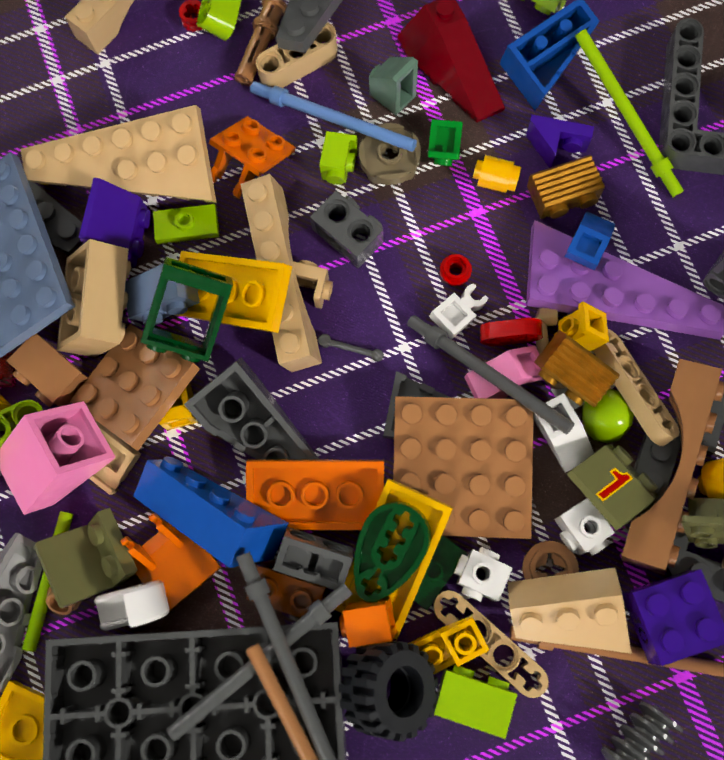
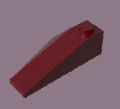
[397,0,505,123]

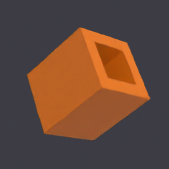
[339,597,397,648]

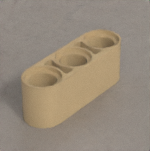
[256,22,338,88]

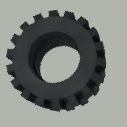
[338,641,438,742]

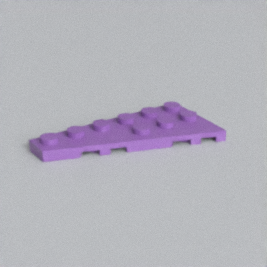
[526,220,724,340]

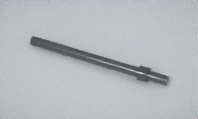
[407,315,574,435]
[236,551,336,760]
[166,583,352,741]

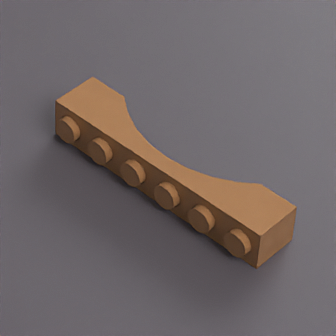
[621,359,724,574]

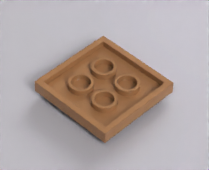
[70,323,200,451]

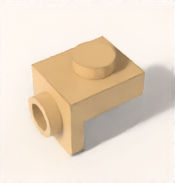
[293,260,333,309]

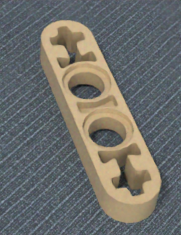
[593,329,680,446]
[433,590,549,698]

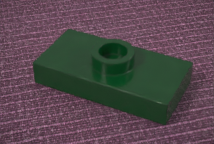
[414,536,467,610]

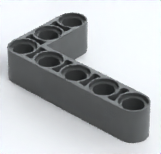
[659,18,724,175]

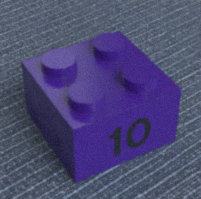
[622,569,724,666]

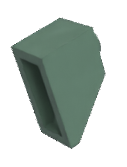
[369,57,418,116]

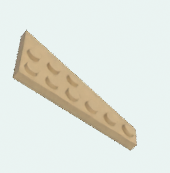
[20,105,217,203]

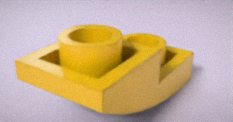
[410,616,489,675]

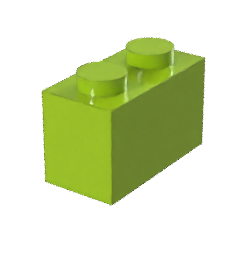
[433,664,517,739]

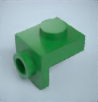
[428,119,463,166]

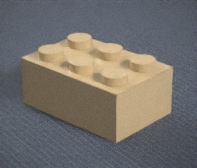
[57,239,131,357]

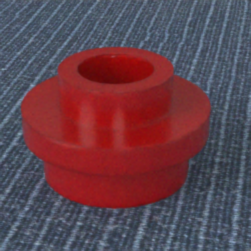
[440,254,472,286]

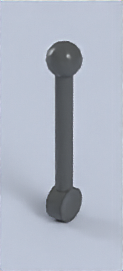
[318,334,384,362]

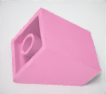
[0,401,115,515]

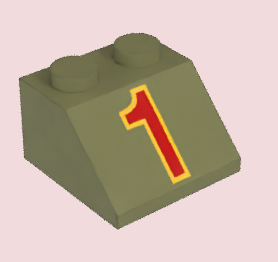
[567,444,659,531]

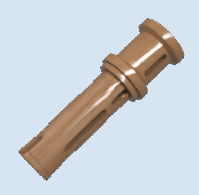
[234,0,287,86]

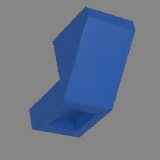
[564,211,616,271]

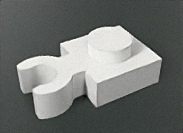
[429,284,488,340]

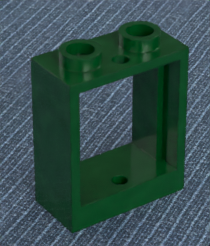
[140,257,233,362]

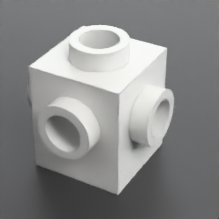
[554,498,615,556]
[454,547,513,602]

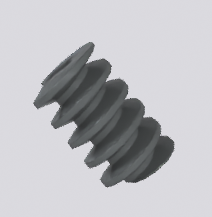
[601,701,684,760]

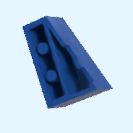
[500,0,600,111]

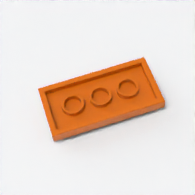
[246,460,384,530]

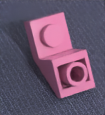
[464,345,544,399]

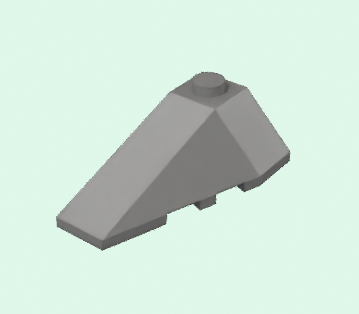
[0,533,42,693]

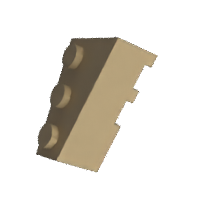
[507,568,632,654]

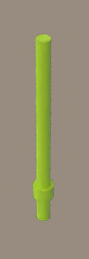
[575,29,684,198]

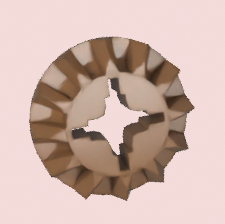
[521,541,579,580]

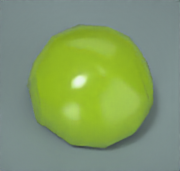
[582,389,634,443]

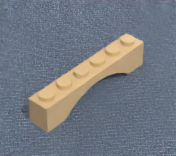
[65,0,134,55]
[240,174,322,372]

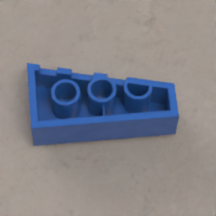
[133,456,289,568]

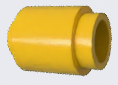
[473,155,521,193]

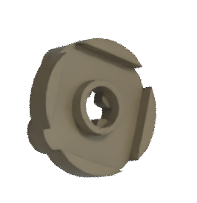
[359,123,421,185]

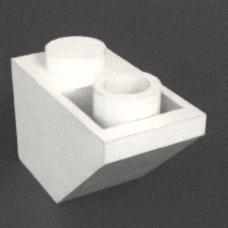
[534,393,594,473]

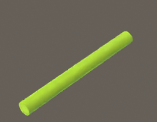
[22,511,73,652]

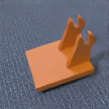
[209,116,296,199]
[120,513,222,612]

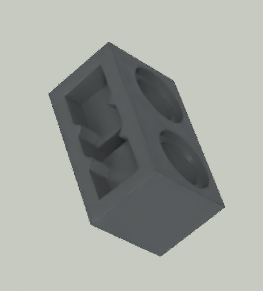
[310,191,384,268]
[273,527,353,590]

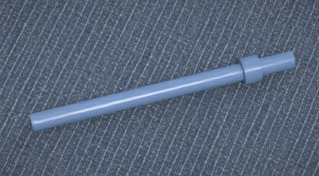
[250,81,417,152]

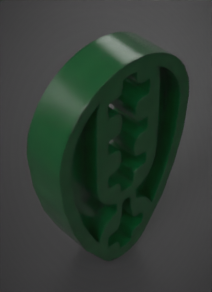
[354,501,431,602]

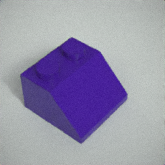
[78,177,151,268]

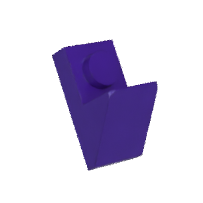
[526,115,594,168]

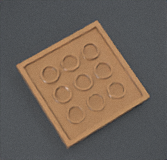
[393,396,534,539]

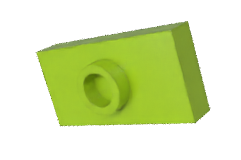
[153,204,219,244]

